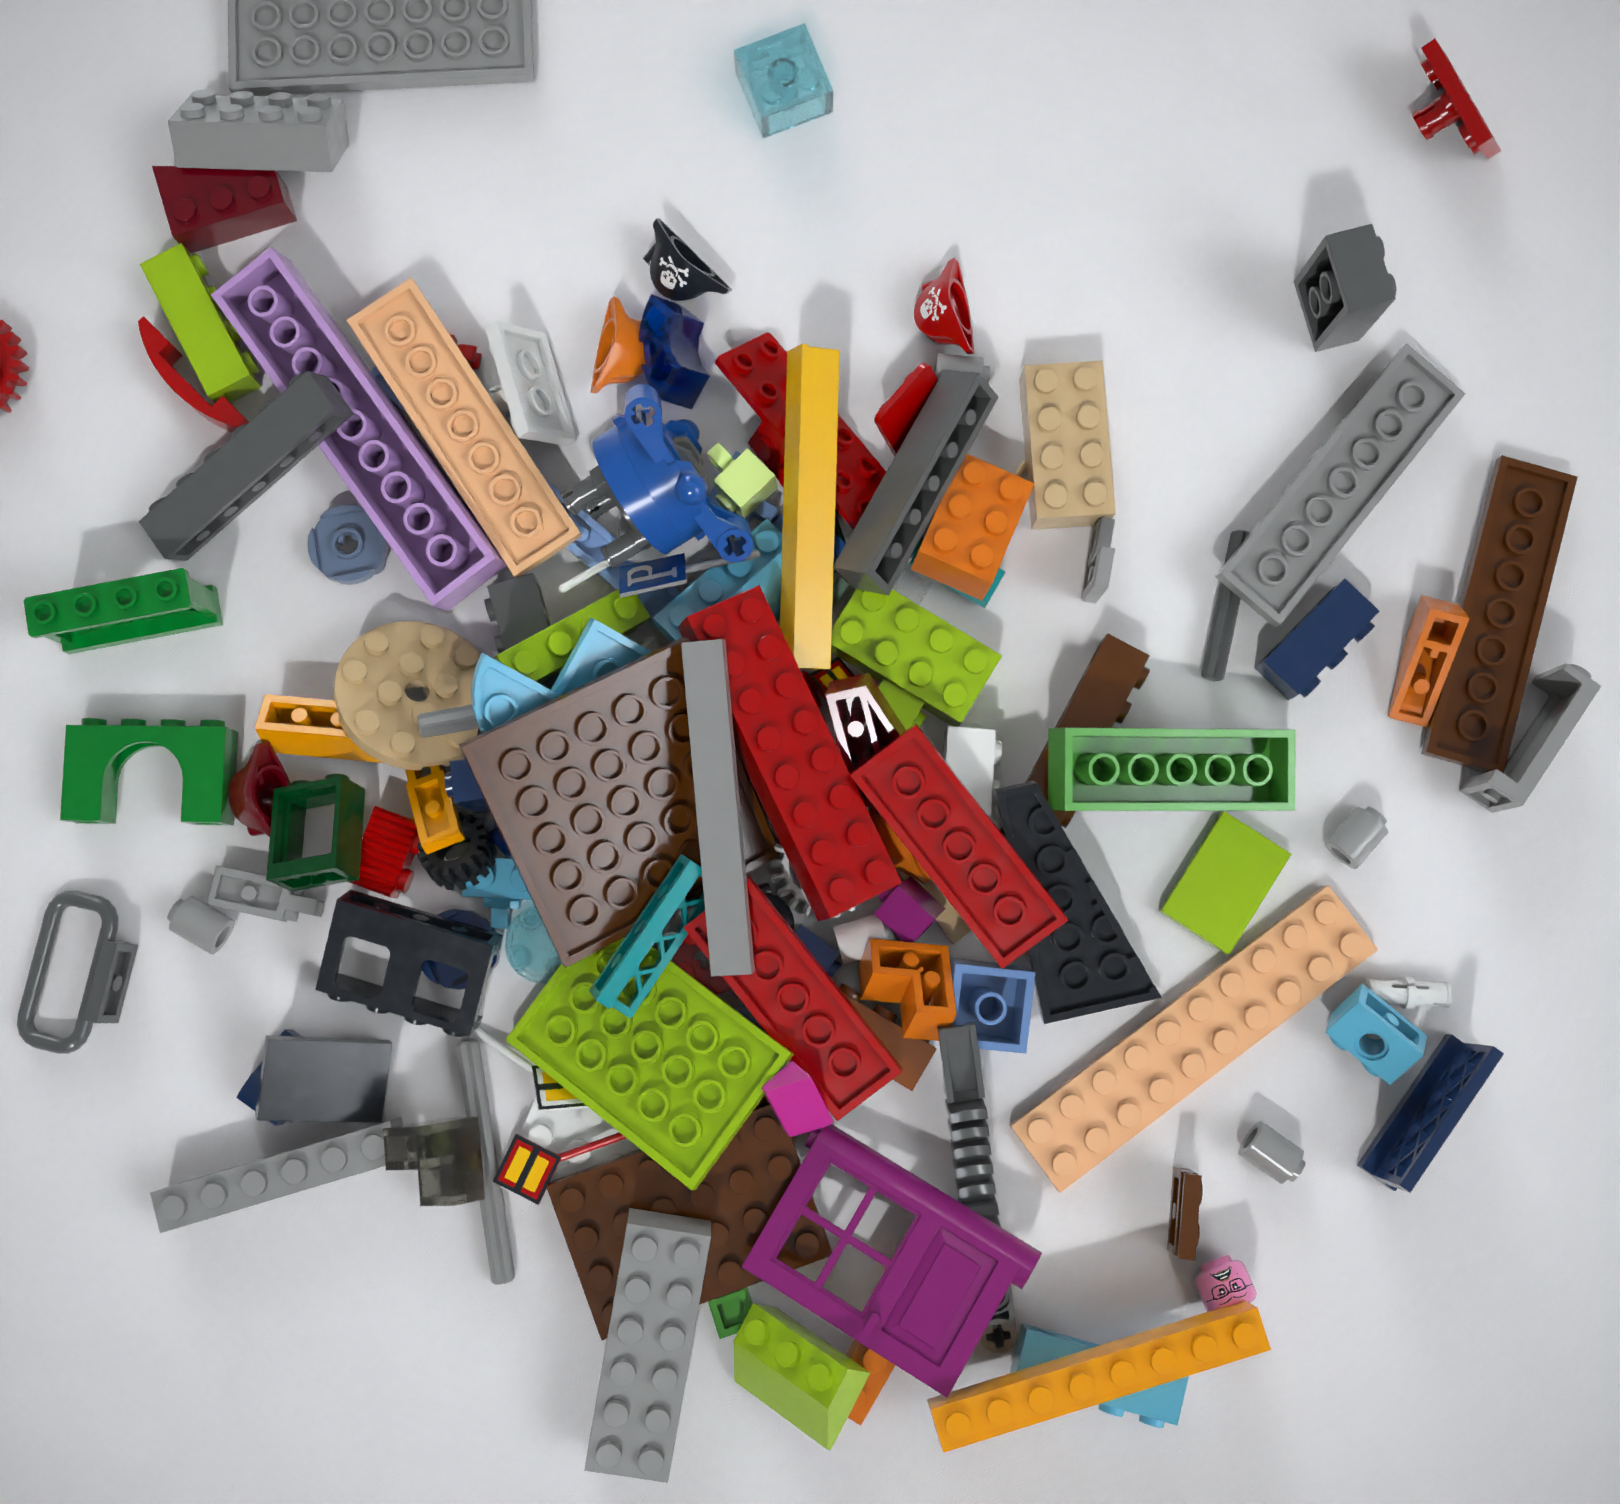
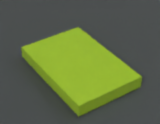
[1159,811,1292,955]

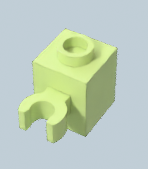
[707,443,778,518]

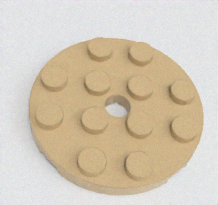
[333,621,481,770]

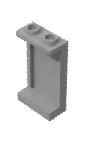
[1459,663,1601,813]

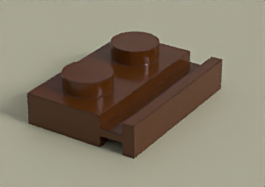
[1167,1167,1203,1260]

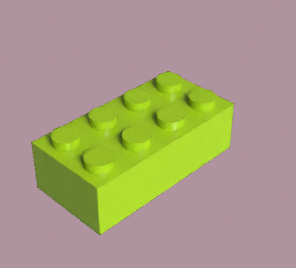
[831,589,1002,727]

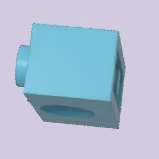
[1325,983,1427,1085]

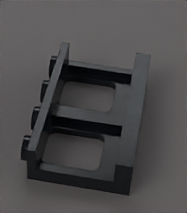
[315,889,503,1037]

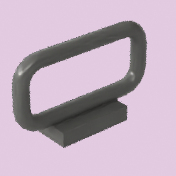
[17,891,138,1054]

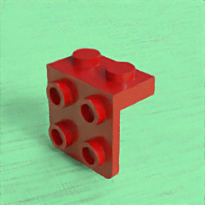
[874,362,938,457]

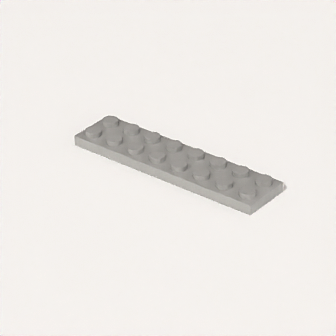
[1215,344,1466,628]

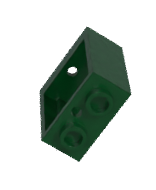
[266,774,365,892]

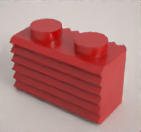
[349,806,420,899]

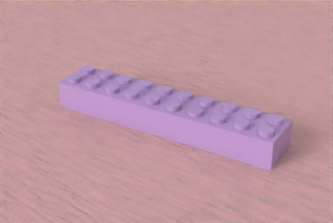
[211,247,507,611]

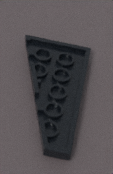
[994,780,1162,1024]

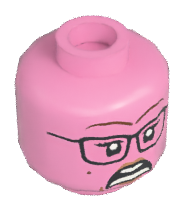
[1195,1255,1257,1312]

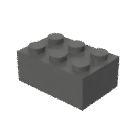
[1293,224,1397,352]

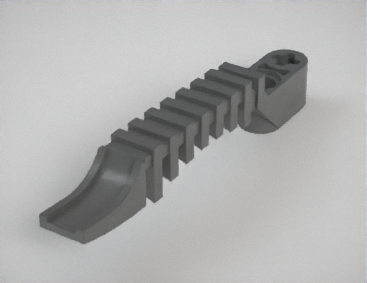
[937,1022,1017,1354]

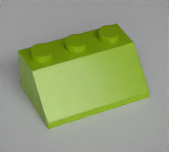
[734,1303,871,1450]

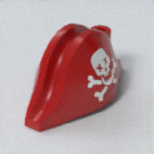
[914,258,974,354]

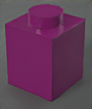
[874,876,946,942]

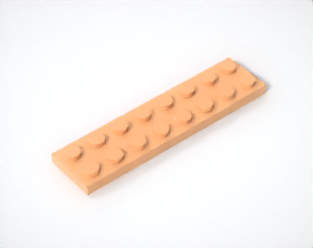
[346,277,583,578]

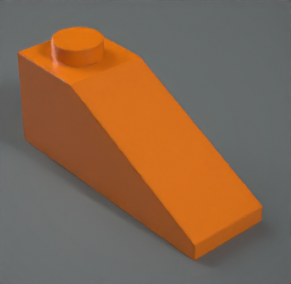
[1387,595,1470,727]

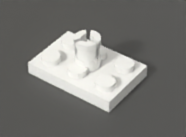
[485,321,577,446]

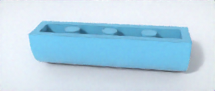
[652,519,782,642]

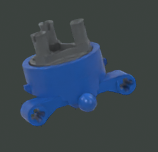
[560,384,753,568]

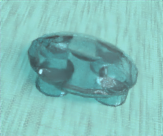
[505,906,561,984]

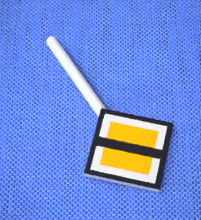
[473,1028,589,1112]

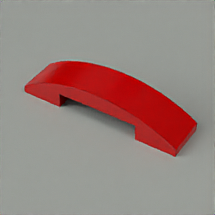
[138,316,249,433]

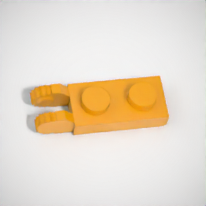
[405,764,465,854]

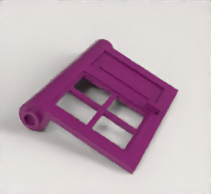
[742,1124,1042,1398]

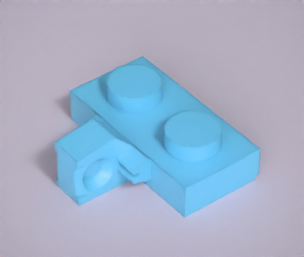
[462,858,531,929]

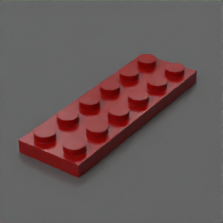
[850,723,1068,969]
[683,875,903,1121]

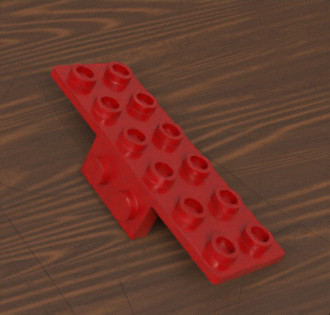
[715,332,886,530]

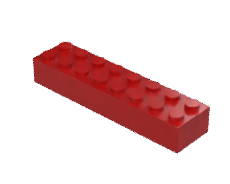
[678,585,902,921]

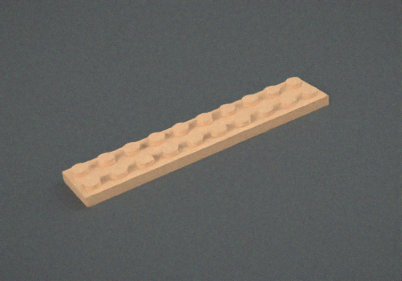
[1009,885,1378,1193]

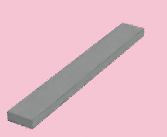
[681,639,755,977]

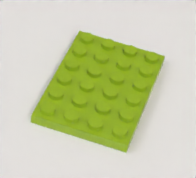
[505,937,794,1190]

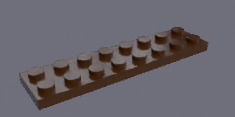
[1421,455,1578,774]

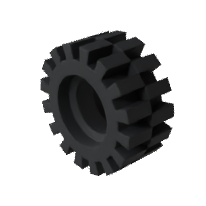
[417,812,497,891]

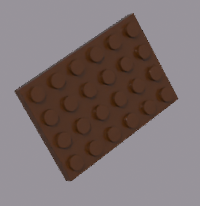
[546,1102,833,1341]

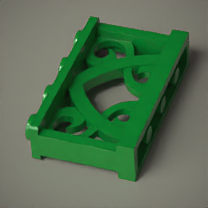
[24,568,223,654]

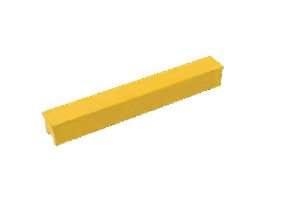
[780,344,840,670]

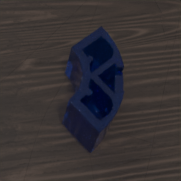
[639,294,710,409]

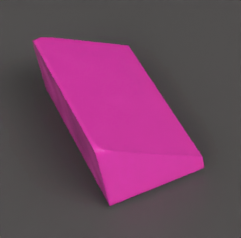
[761,1061,833,1137]

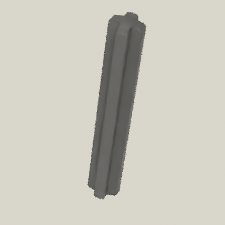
[1201,530,1251,681]

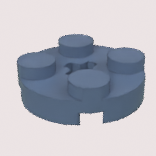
[307,505,389,585]

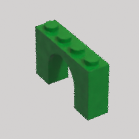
[60,718,238,825]

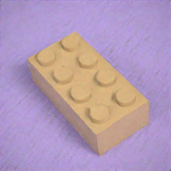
[1019,360,1116,530]

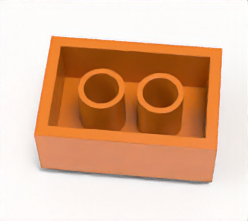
[910,454,1035,601]

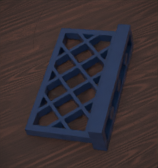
[1357,1034,1504,1193]

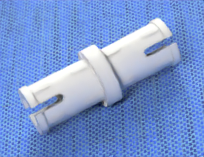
[1364,977,1452,1009]

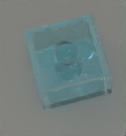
[734,23,833,139]

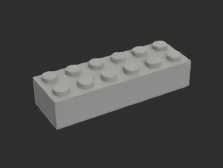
[584,1208,711,1483]

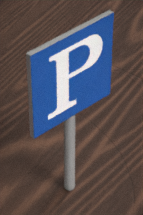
[619,550,760,598]

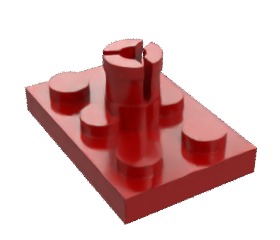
[1411,38,1501,160]

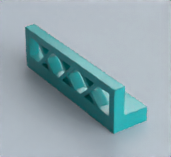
[589,854,705,1018]

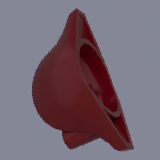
[228,741,291,838]

